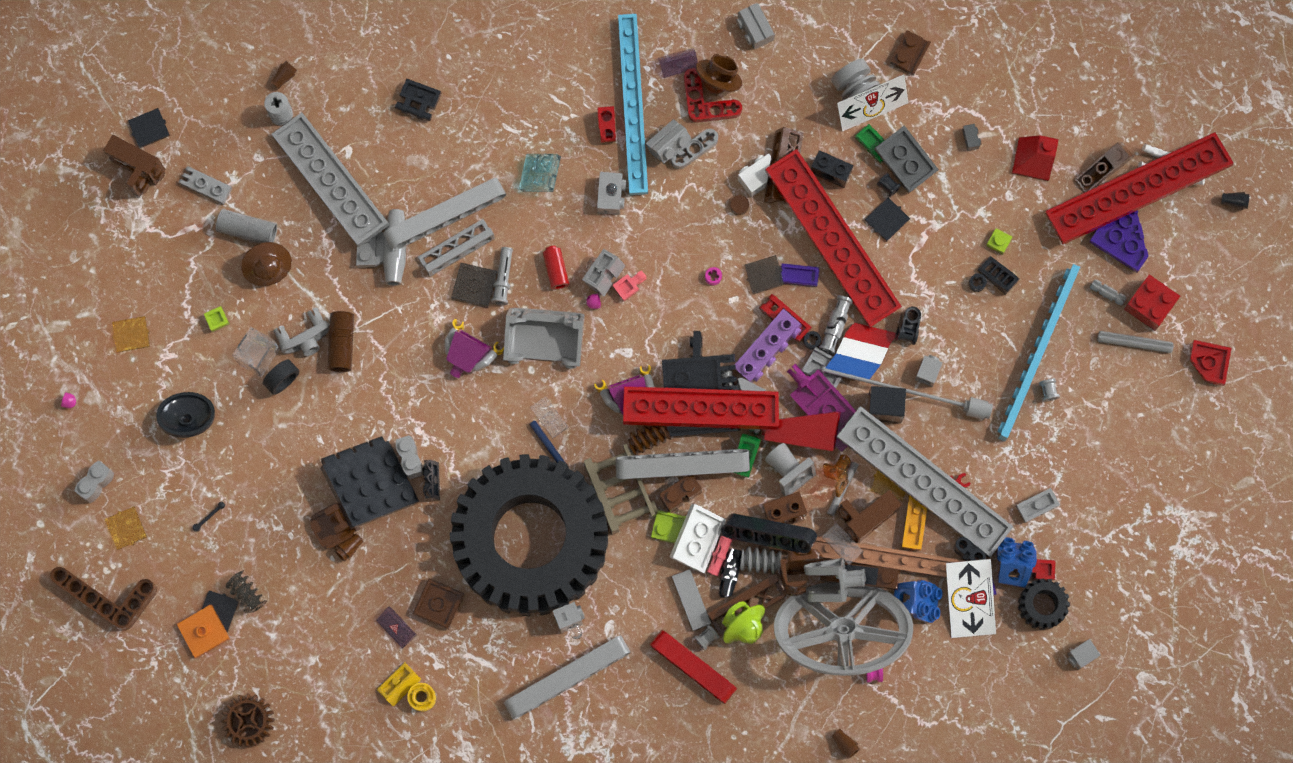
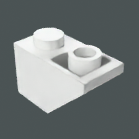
[738,154,771,197]

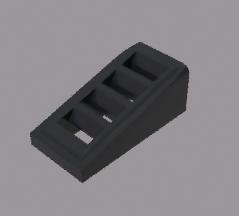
[978,256,1020,295]

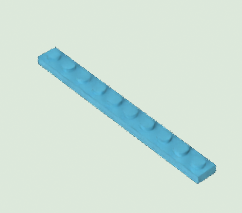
[618,14,648,195]
[997,264,1080,441]

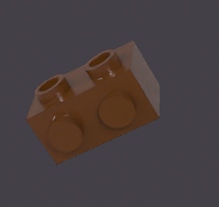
[762,491,807,523]

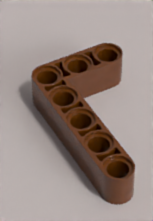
[50,567,157,631]

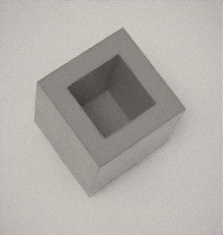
[915,355,943,387]
[1067,639,1101,670]

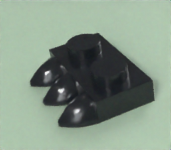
[422,460,440,501]

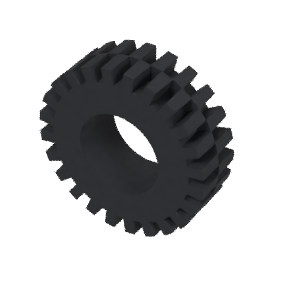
[450,454,608,616]

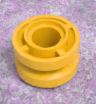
[407,683,436,712]

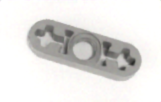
[671,129,718,169]

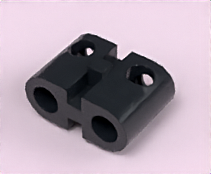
[953,537,986,561]

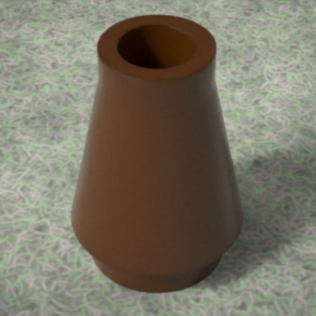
[271,61,297,89]
[334,533,363,562]
[832,729,860,759]

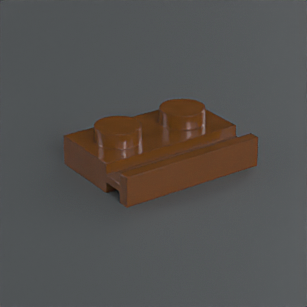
[890,30,931,75]

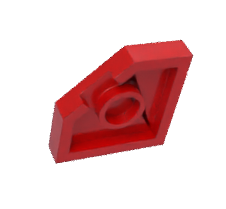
[1189,340,1232,386]

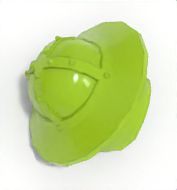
[722,601,765,644]

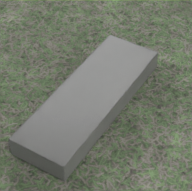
[672,569,711,631]

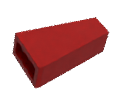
[762,411,841,451]

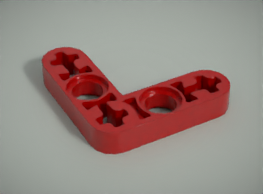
[684,68,742,123]

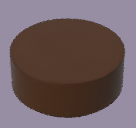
[730,195,749,215]

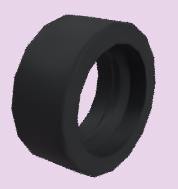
[262,359,300,395]

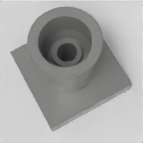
[765,443,816,496]

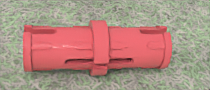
[707,536,733,576]

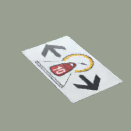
[837,74,908,131]
[946,559,996,638]

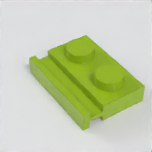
[651,510,686,544]

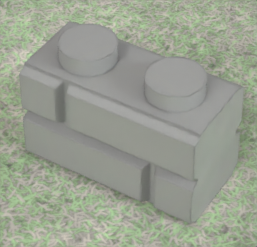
[736,3,775,49]
[646,119,692,164]

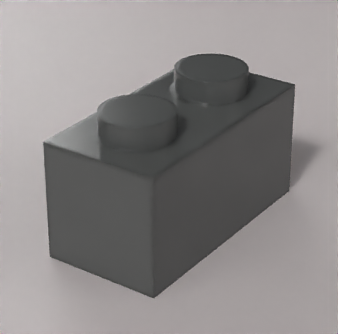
[962,123,981,151]

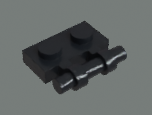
[395,78,442,121]

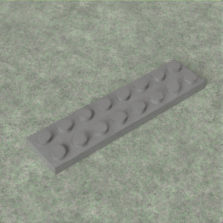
[272,112,389,247]

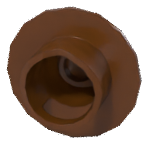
[696,54,742,95]
[241,242,292,286]

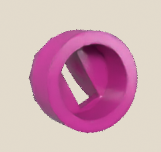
[586,293,601,309]
[61,392,76,409]

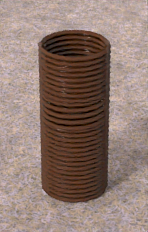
[327,311,355,372]

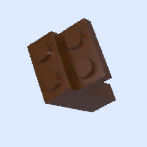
[103,135,166,198]
[838,490,902,543]

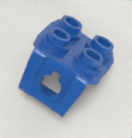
[997,537,1037,588]
[894,580,943,623]

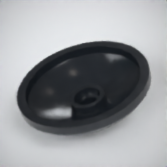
[156,392,215,438]

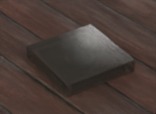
[451,263,498,308]

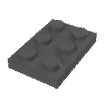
[874,125,939,194]

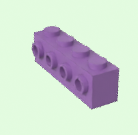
[735,309,802,383]

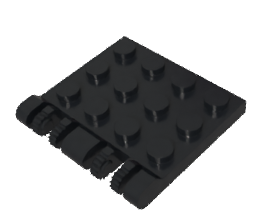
[662,354,741,436]

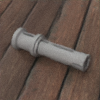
[491,247,513,306]

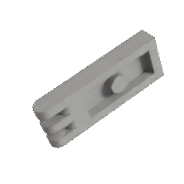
[178,166,232,205]

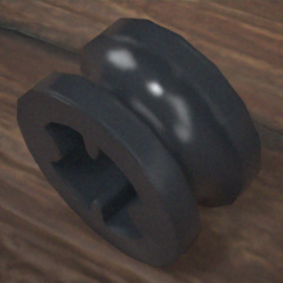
[969,273,987,292]
[803,331,821,350]

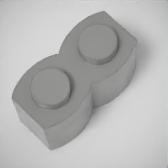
[396,435,423,480]
[75,461,114,503]

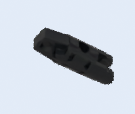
[718,548,742,598]

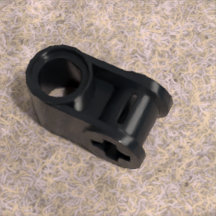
[895,306,921,345]

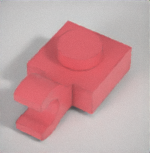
[612,270,647,301]

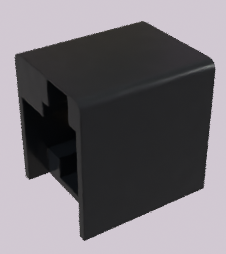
[868,386,906,423]

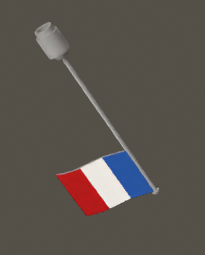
[821,323,993,420]

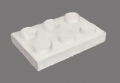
[670,504,726,573]

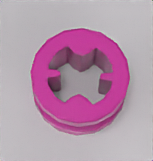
[705,267,722,286]

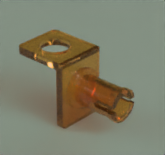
[823,454,851,498]

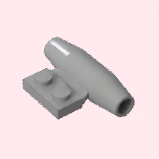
[356,209,406,286]

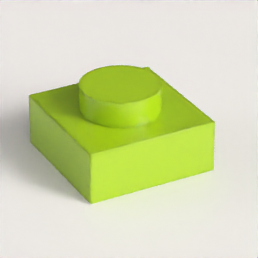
[986,228,1012,255]
[204,306,229,332]

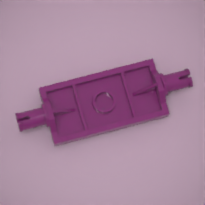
[787,364,856,452]

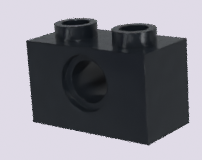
[811,150,854,188]

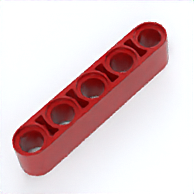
[650,629,737,704]

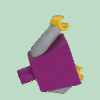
[444,319,504,378]
[594,365,654,415]

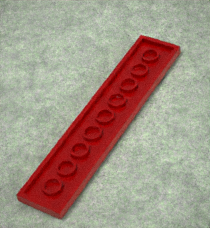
[1045,132,1234,245]
[765,149,902,328]

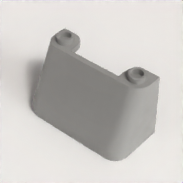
[503,308,585,369]

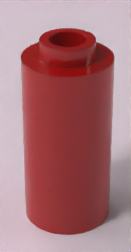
[542,245,570,290]

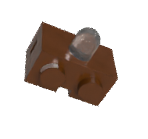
[659,475,702,513]

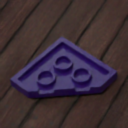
[1089,210,1149,273]

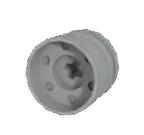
[831,58,880,100]

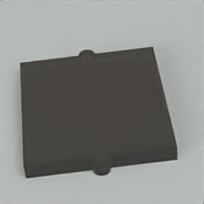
[745,255,784,295]

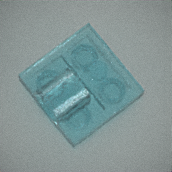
[519,154,561,192]

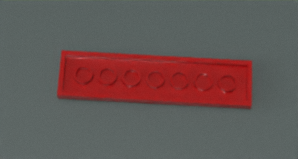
[623,386,779,430]

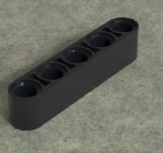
[721,513,817,553]

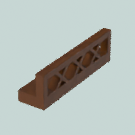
[764,127,804,204]
[708,574,787,636]

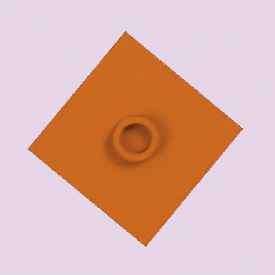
[177,605,230,658]

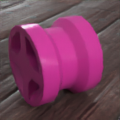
[866,668,883,683]

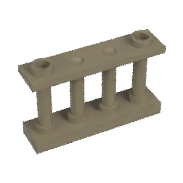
[584,444,658,535]

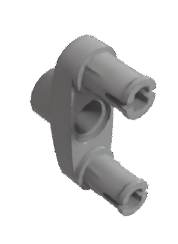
[273,308,329,356]

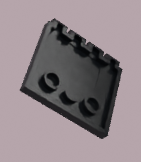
[320,436,419,529]

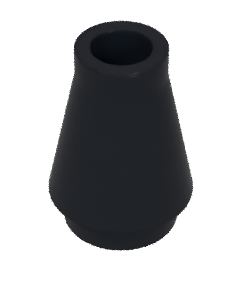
[1221,192,1250,210]

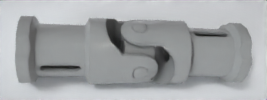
[819,295,853,355]

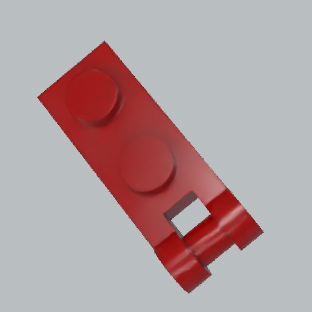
[759,294,812,343]

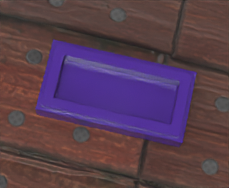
[779,263,819,287]

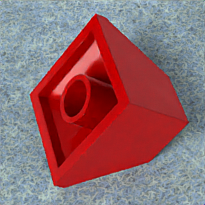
[1012,135,1059,181]

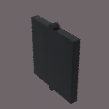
[128,108,170,148]
[865,197,910,241]
[202,590,239,633]

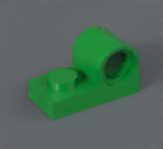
[732,434,761,478]

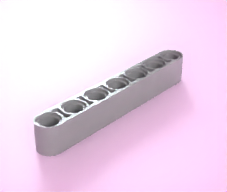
[383,178,507,251]
[615,449,750,479]
[504,635,631,720]

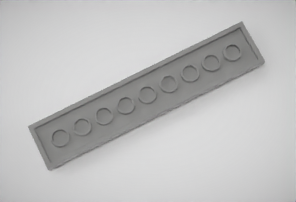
[836,406,1013,558]

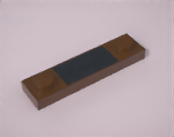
[820,563,900,590]

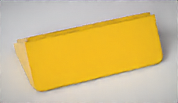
[376,662,421,706]

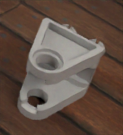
[804,558,866,602]

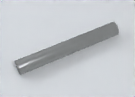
[827,462,859,516]

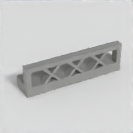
[418,219,495,277]

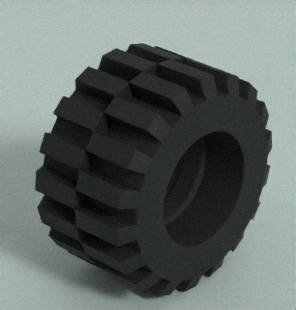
[1018,578,1070,630]

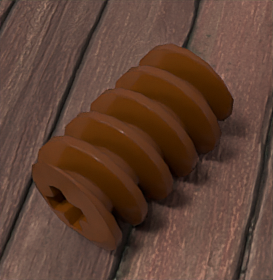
[628,425,671,455]

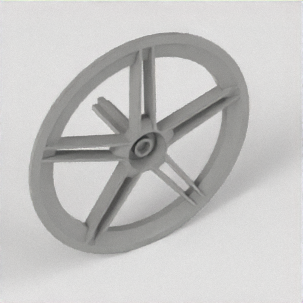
[774,582,913,676]

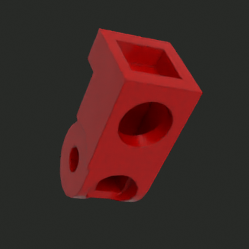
[597,106,616,143]

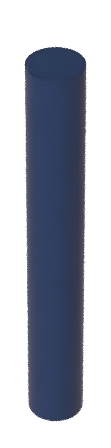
[529,420,569,467]

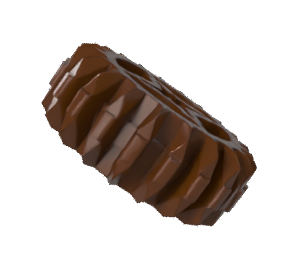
[221,694,275,748]

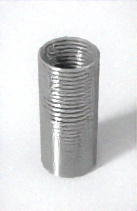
[216,209,277,244]

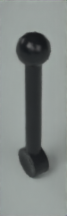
[193,502,225,532]

